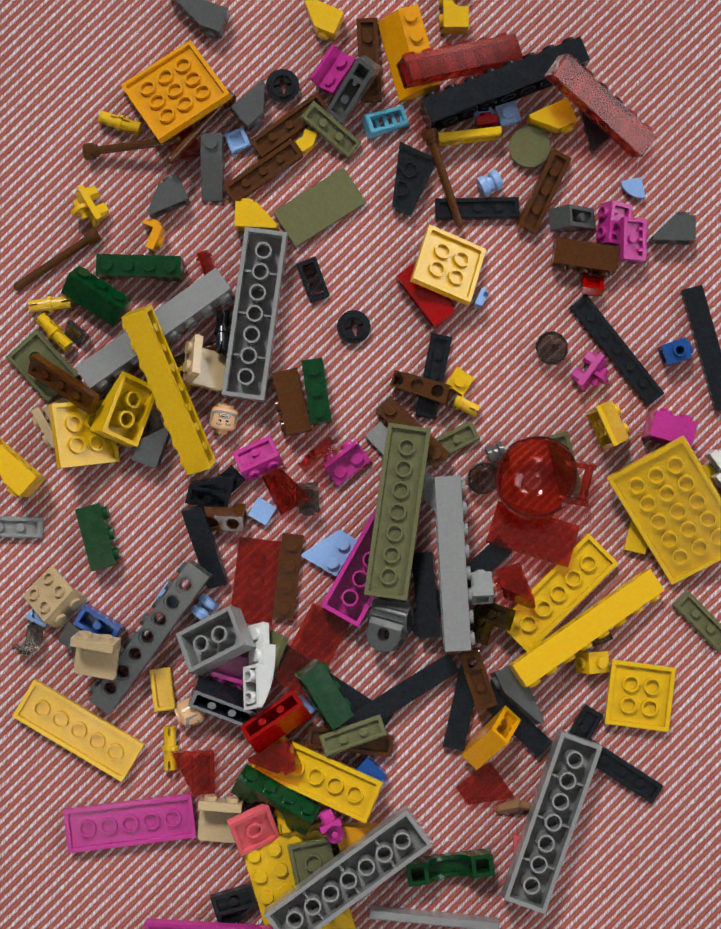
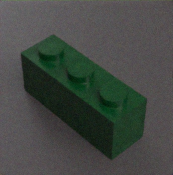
[61,266,132,327]
[301,358,332,426]
[75,503,121,571]
[294,659,354,730]

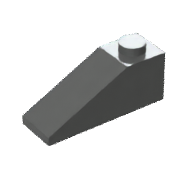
[171,0,230,39]
[326,55,382,123]
[200,133,225,202]
[490,666,545,725]

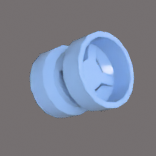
[476,169,504,197]
[190,593,219,620]

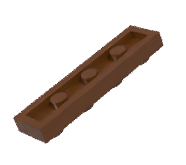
[356,18,382,103]
[249,92,328,158]
[223,139,303,204]
[516,149,572,234]
[28,353,99,415]
[375,396,451,470]
[272,533,304,620]
[306,725,394,757]

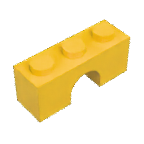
[438,0,469,35]

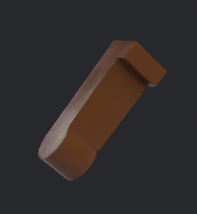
[390,370,453,406]
[186,504,247,532]

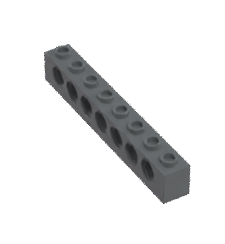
[88,560,212,715]

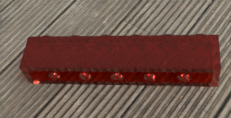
[396,33,523,89]
[544,54,657,157]

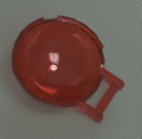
[494,436,597,520]

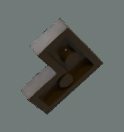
[470,603,516,646]

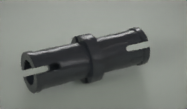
[214,310,231,354]

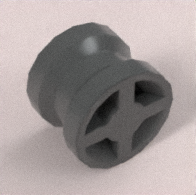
[484,441,508,466]

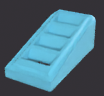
[361,105,410,139]

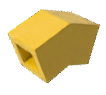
[295,128,318,155]

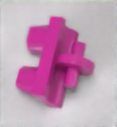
[571,351,609,392]
[319,807,345,844]

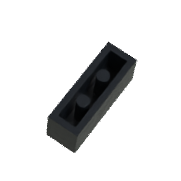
[188,675,257,726]

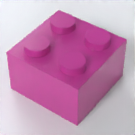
[641,408,698,447]

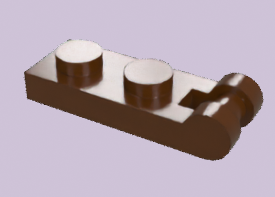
[458,647,498,712]

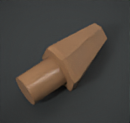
[495,797,530,814]

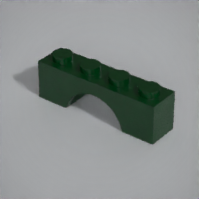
[96,254,185,282]
[231,764,321,836]
[406,848,495,887]

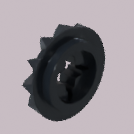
[266,69,299,103]
[337,310,371,344]

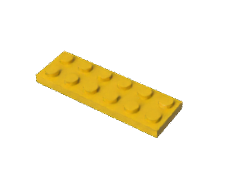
[505,533,619,652]
[12,679,145,782]
[251,737,384,824]

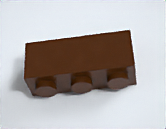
[550,237,620,278]
[269,367,312,437]

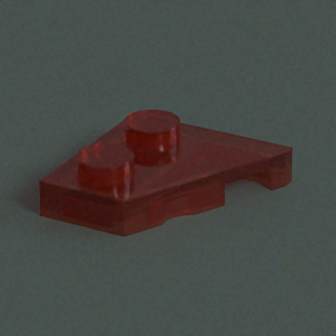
[298,436,335,470]
[262,468,311,515]
[172,749,215,795]
[455,761,514,805]

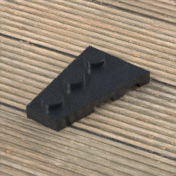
[392,142,435,217]

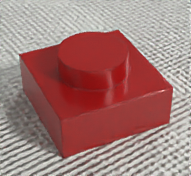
[474,112,498,129]
[581,274,604,297]

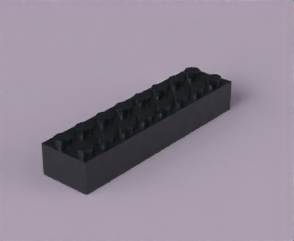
[420,36,590,131]

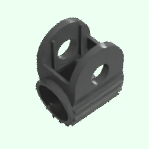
[367,597,414,652]

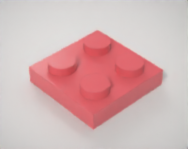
[227,802,280,856]

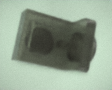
[296,482,320,516]
[12,624,43,655]

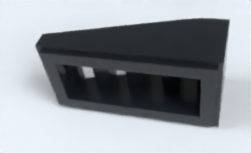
[295,256,330,304]

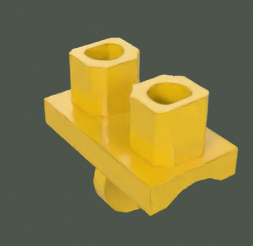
[71,185,109,227]

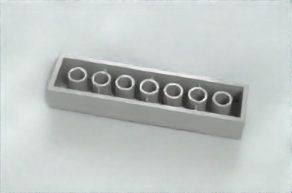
[222,227,289,403]
[75,268,235,393]
[433,475,475,652]
[501,729,603,914]
[264,805,433,929]

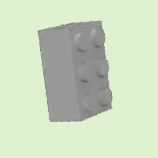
[176,605,255,675]

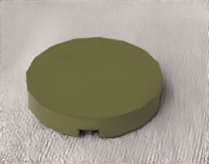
[509,126,550,169]

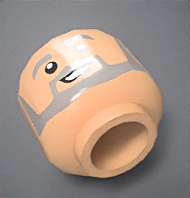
[209,403,238,435]
[174,697,205,728]

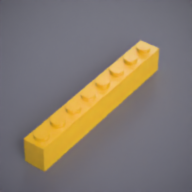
[121,304,216,475]
[508,569,664,688]

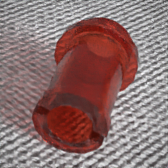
[196,250,215,275]

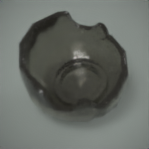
[535,331,569,366]
[466,462,500,494]

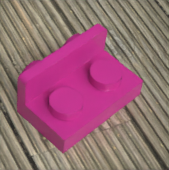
[310,44,357,96]
[596,200,633,247]
[619,217,648,264]
[232,435,284,482]
[322,440,371,486]
[210,655,249,689]

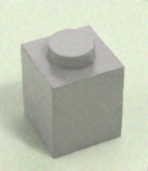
[469,570,494,605]

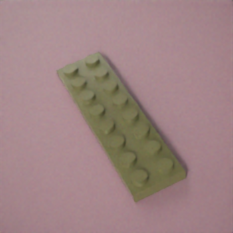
[364,423,431,601]

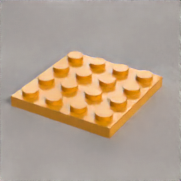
[121,40,232,144]

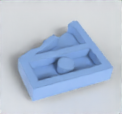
[301,529,357,576]

